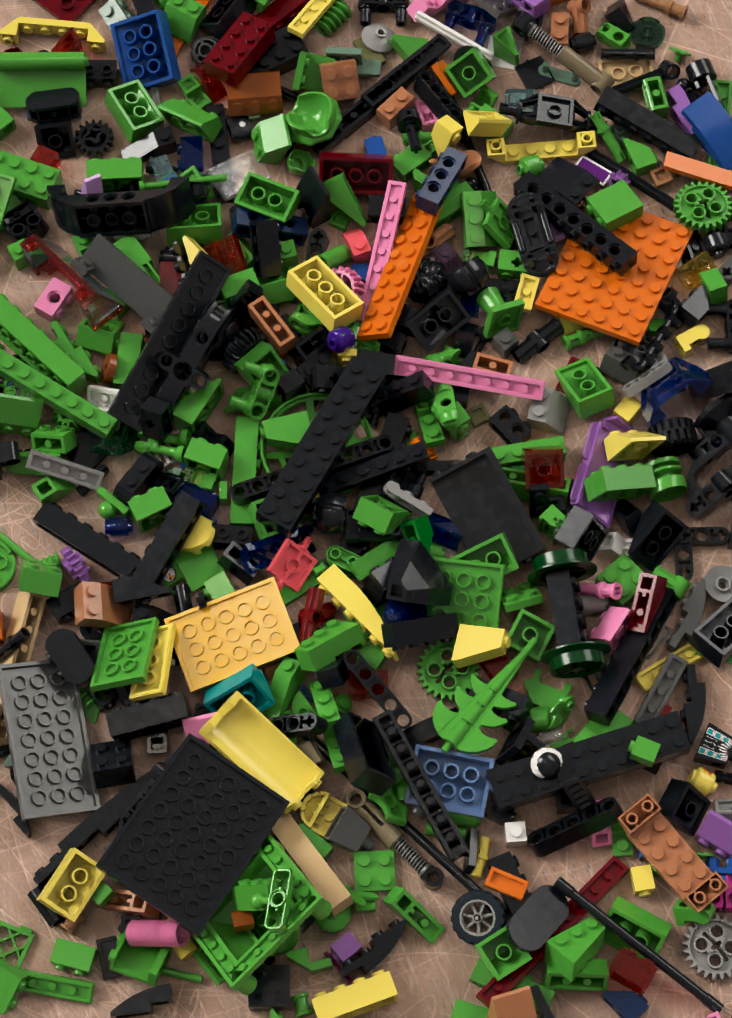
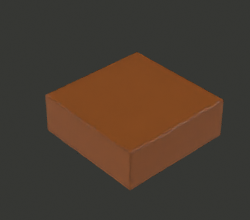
[231,911,255,932]

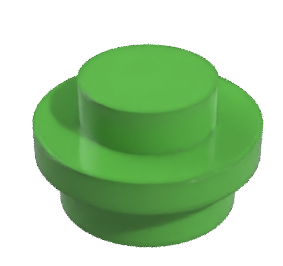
[334,694,352,714]

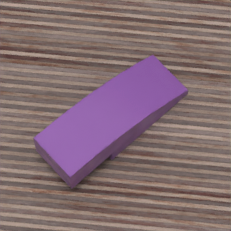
[666,84,695,136]

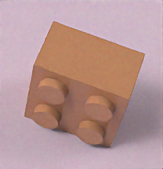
[319,58,361,101]

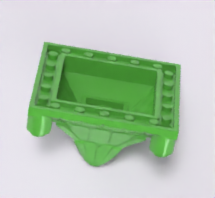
[192,833,332,995]

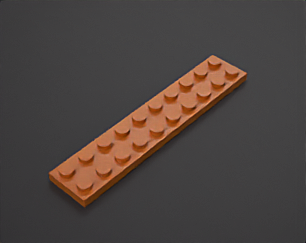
[357,193,445,341]

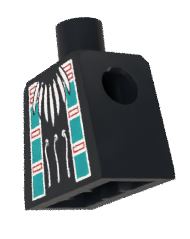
[693,723,732,769]

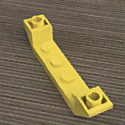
[0,17,107,53]
[486,130,597,164]

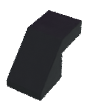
[191,421,235,457]

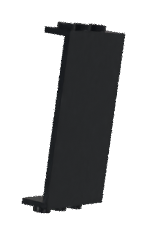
[429,446,546,574]

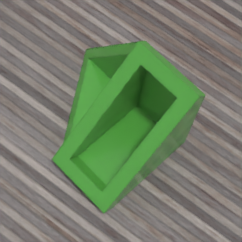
[493,26,519,66]

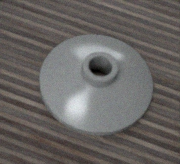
[361,24,394,53]
[704,565,732,603]

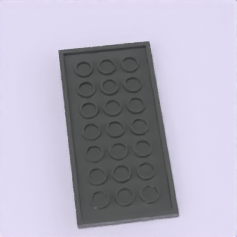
[0,660,101,821]

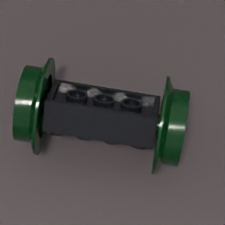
[527,548,611,678]

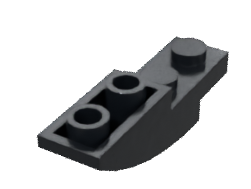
[679,664,706,746]
[339,919,407,979]

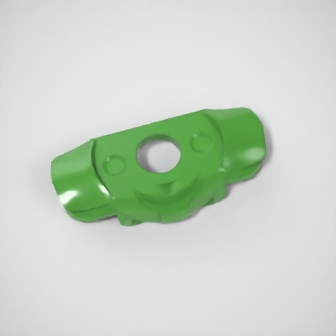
[431,384,459,427]

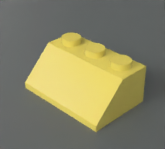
[36,848,106,922]

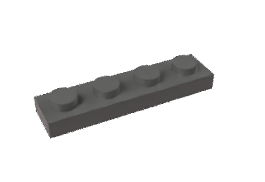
[633,652,688,723]

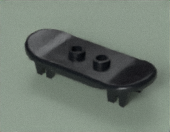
[507,192,559,277]

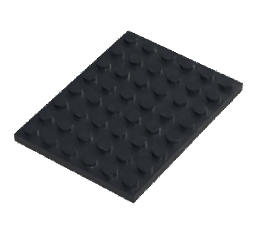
[95,733,290,938]

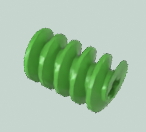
[314,0,352,36]

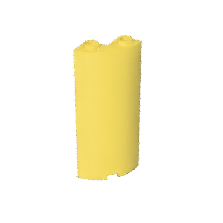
[198,691,325,815]

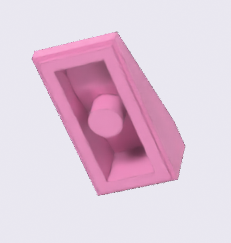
[414,100,438,132]

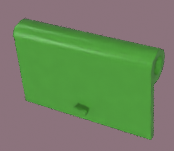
[0,52,89,108]

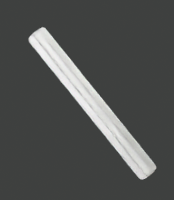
[414,11,494,61]

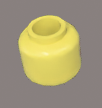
[686,767,718,796]

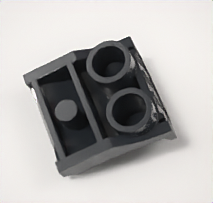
[2,198,49,242]

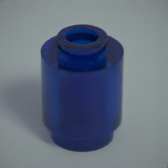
[105,517,133,536]

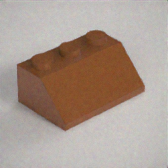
[226,71,283,117]

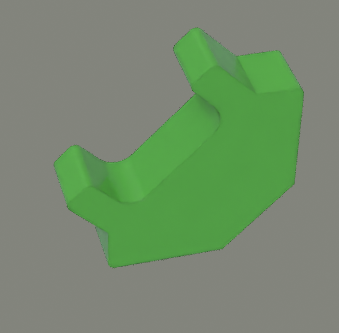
[523,669,572,712]

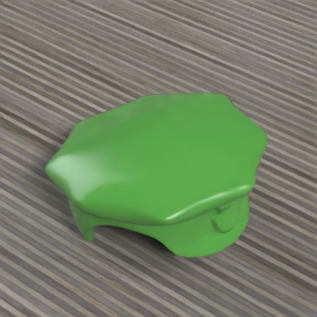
[286,91,342,146]

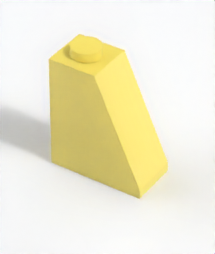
[451,624,511,668]

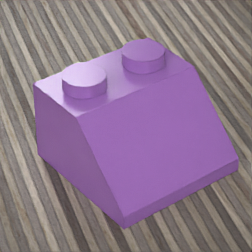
[694,809,732,859]

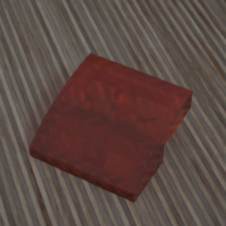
[203,234,248,275]

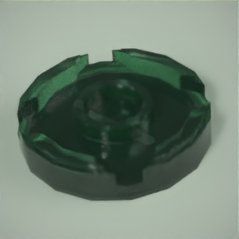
[629,17,665,49]

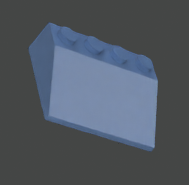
[404,744,495,818]

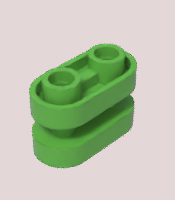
[326,545,360,579]

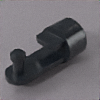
[685,58,726,110]

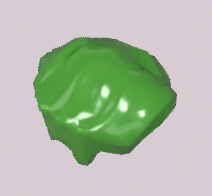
[315,905,352,934]

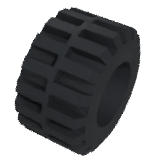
[647,417,699,458]

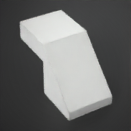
[598,532,634,559]

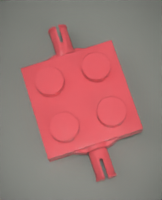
[266,536,318,592]

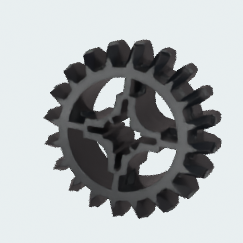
[222,327,268,374]

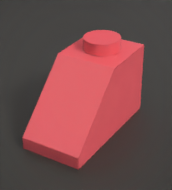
[342,228,372,264]

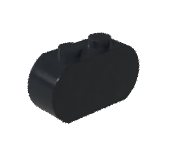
[25,87,83,124]
[113,452,164,508]
[45,628,96,684]

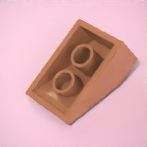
[73,581,131,628]

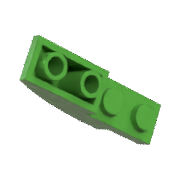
[50,320,101,384]
[413,398,445,448]

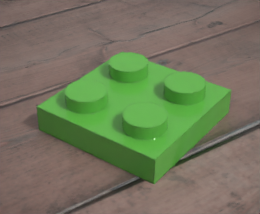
[501,582,544,613]
[353,850,396,892]

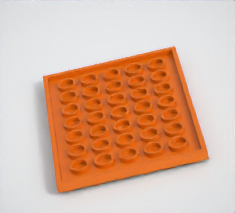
[534,206,694,346]

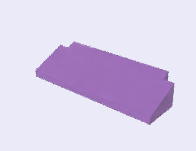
[570,415,635,529]

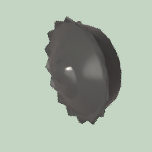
[190,35,219,69]

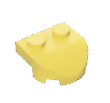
[180,515,215,555]
[300,791,348,838]

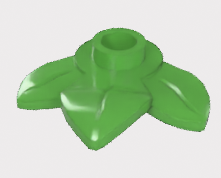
[548,694,575,729]

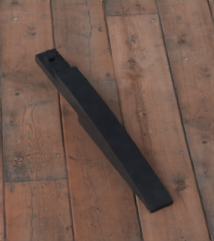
[309,33,452,156]
[33,759,168,886]

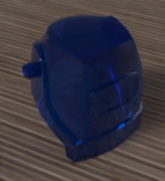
[382,600,427,624]

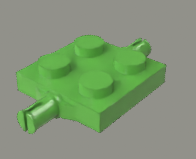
[480,198,516,249]

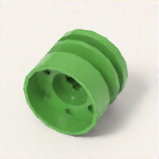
[645,456,688,503]

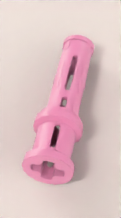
[578,581,623,600]

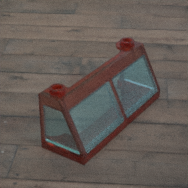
[19,233,124,331]

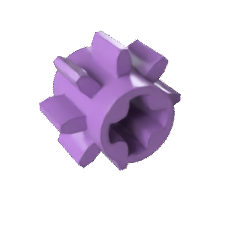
[606,170,631,186]

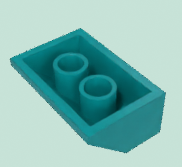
[204,663,275,713]

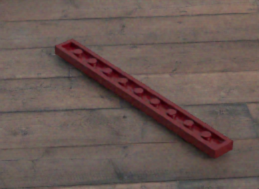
[476,856,629,1009]

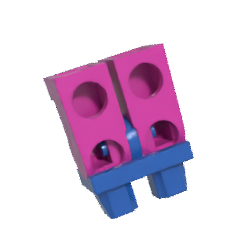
[706,857,732,913]

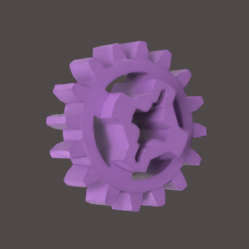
[60,546,91,582]

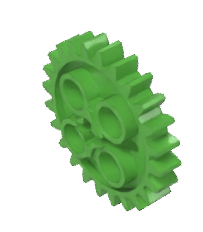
[673,181,732,233]
[416,639,480,702]

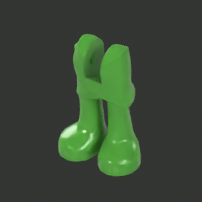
[134,428,191,463]

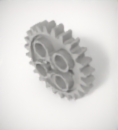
[682,913,732,981]

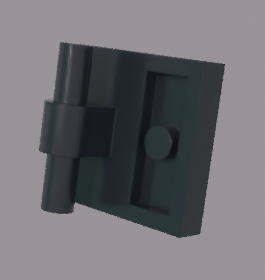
[379,468,427,513]

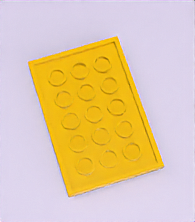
[164,577,300,693]

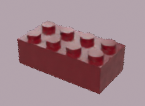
[203,11,276,88]
[319,152,394,195]

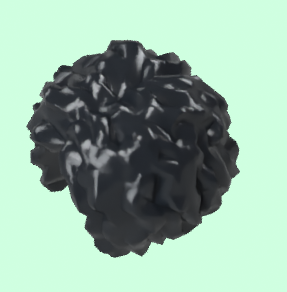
[408,258,448,305]

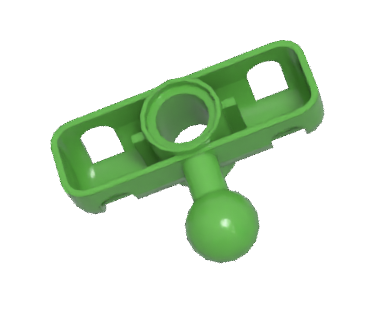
[250,869,295,933]

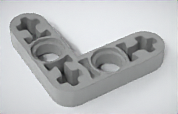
[621,351,673,398]

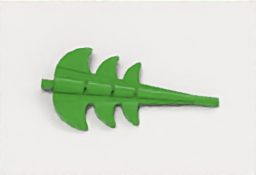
[433,637,538,754]

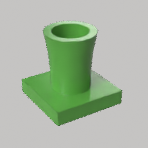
[476,287,525,339]

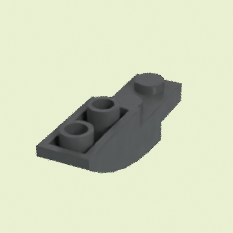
[666,578,706,653]

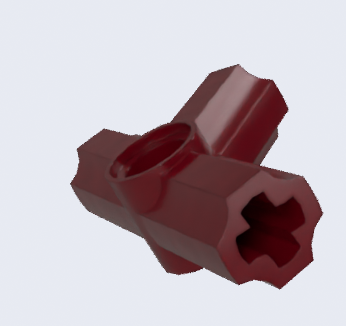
[298,587,337,645]

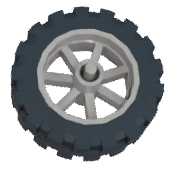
[451,890,507,945]

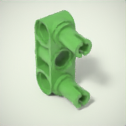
[227,360,280,420]

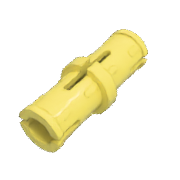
[470,836,491,879]

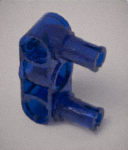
[444,0,497,47]

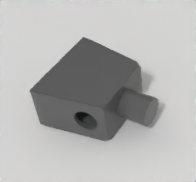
[323,806,374,852]

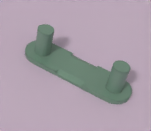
[538,61,581,86]

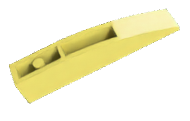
[317,564,399,662]

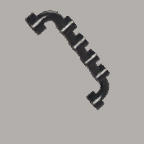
[620,287,680,373]

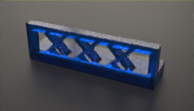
[239,524,316,573]

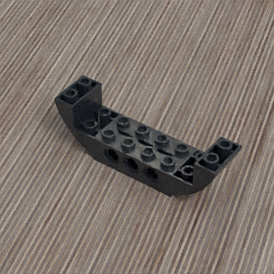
[47,176,196,238]

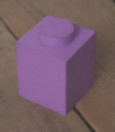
[330,931,363,964]

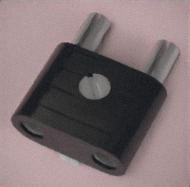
[225,114,260,142]

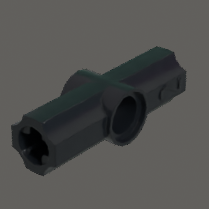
[511,318,564,364]

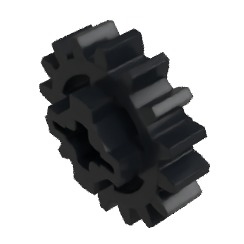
[74,119,114,158]

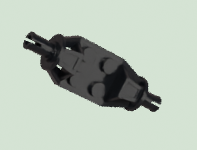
[498,93,607,133]

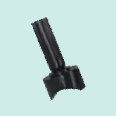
[397,107,422,154]

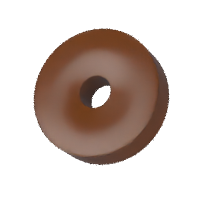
[101,353,117,384]

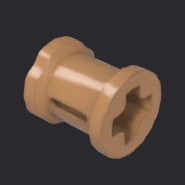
[59,914,86,936]

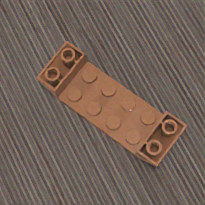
[617,793,729,913]

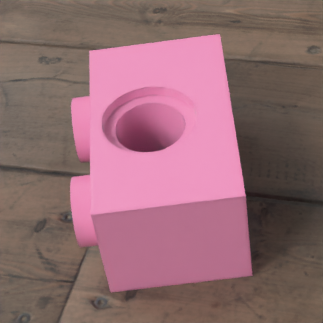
[34,277,75,322]

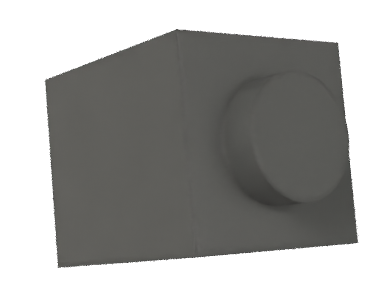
[492,327,519,359]

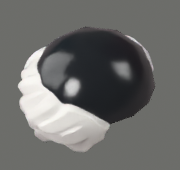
[530,747,563,778]

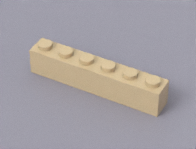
[269,812,354,917]

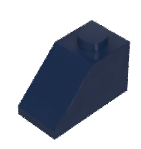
[601,991,649,1018]

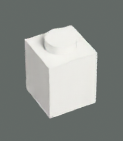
[504,821,527,848]

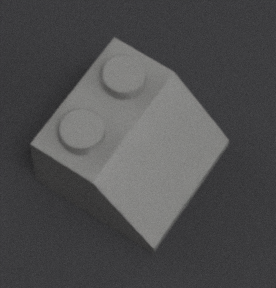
[527,387,570,435]

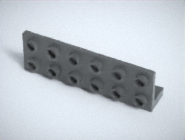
[70,234,173,334]

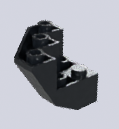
[386,538,453,606]

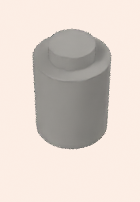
[579,595,609,615]

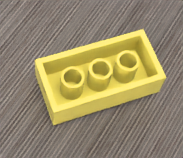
[286,255,364,331]
[311,970,398,1018]

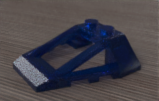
[641,357,714,427]

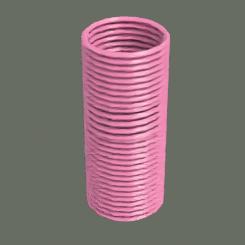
[125,920,190,947]

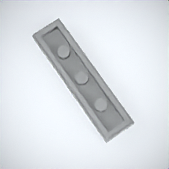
[25,449,105,490]

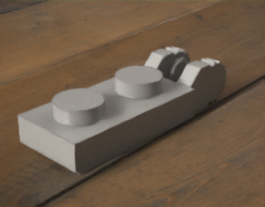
[383,481,434,517]

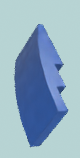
[681,91,732,170]

